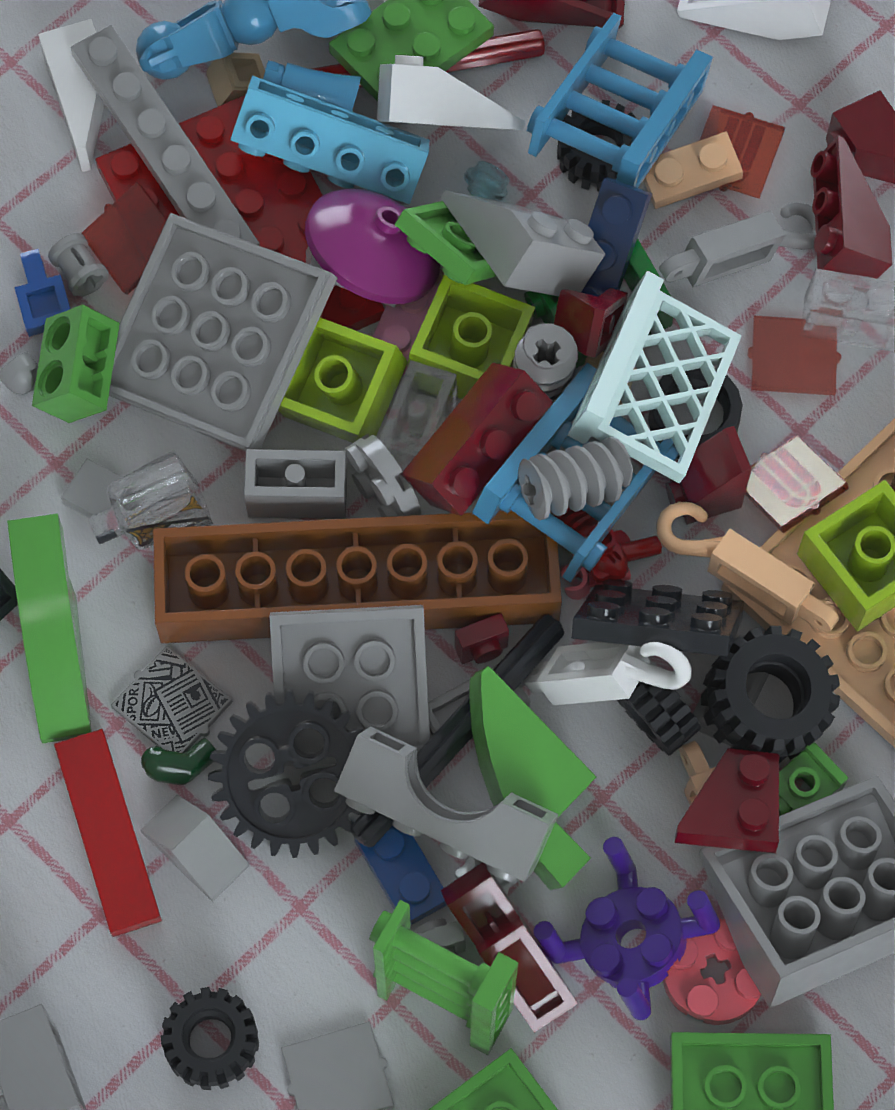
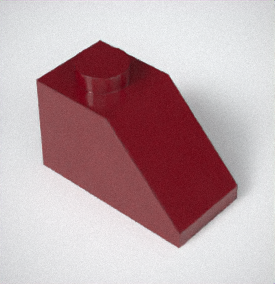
[826,90,895,184]
[666,426,752,525]

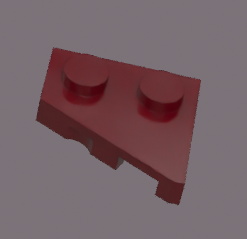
[675,748,779,853]

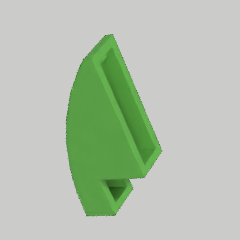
[7,513,92,743]
[469,666,596,890]

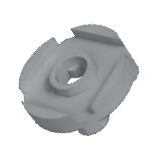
[344,434,421,517]

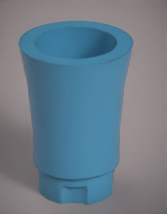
[263,60,361,111]

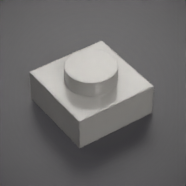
[416,919,466,955]

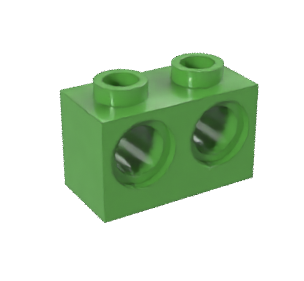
[32,304,120,423]

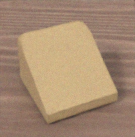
[206,52,265,106]

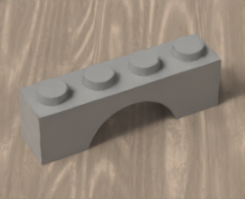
[334,726,559,882]

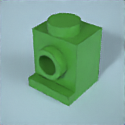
[779,742,848,816]

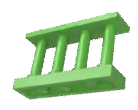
[369,900,518,1056]

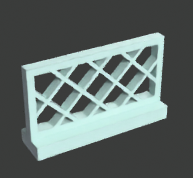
[568,271,742,483]

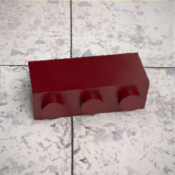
[401,362,553,516]

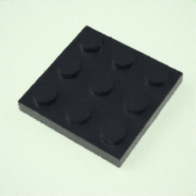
[571,579,744,656]

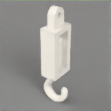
[523,642,692,705]

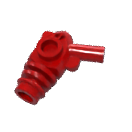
[555,506,662,583]

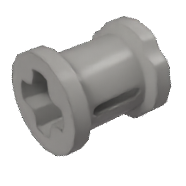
[48,233,109,297]

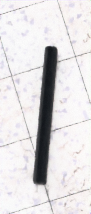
[350,614,565,848]

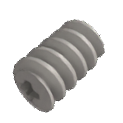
[512,324,578,411]
[518,437,633,521]

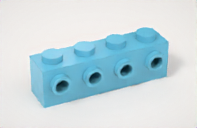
[230,75,430,204]

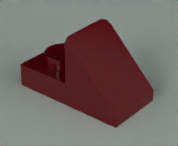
[554,288,628,358]

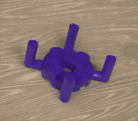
[533,837,720,1021]

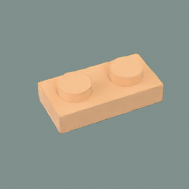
[643,131,743,209]

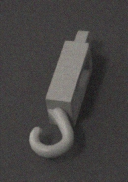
[659,203,816,287]

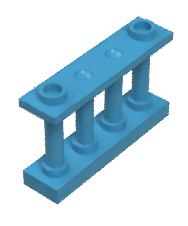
[527,12,713,188]
[472,363,679,582]

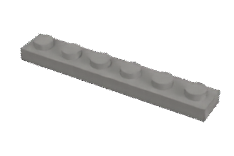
[71,25,260,246]

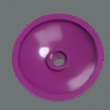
[305,189,440,304]

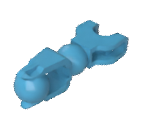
[136,0,372,80]

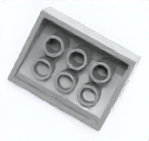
[699,776,895,1008]

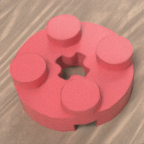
[663,918,761,1025]

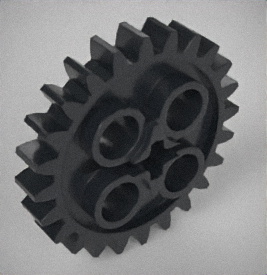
[208,689,364,858]

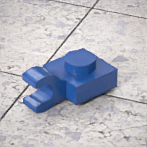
[14,249,71,337]

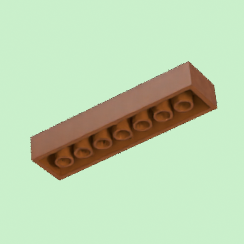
[153,510,562,644]

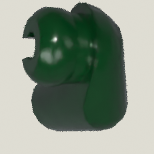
[141,737,216,785]

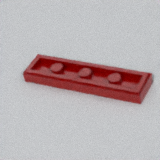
[54,728,162,937]

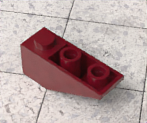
[810,136,893,290]

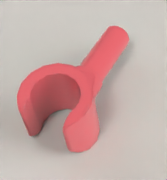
[560,564,631,600]

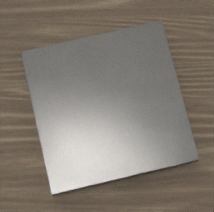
[109,213,337,452]

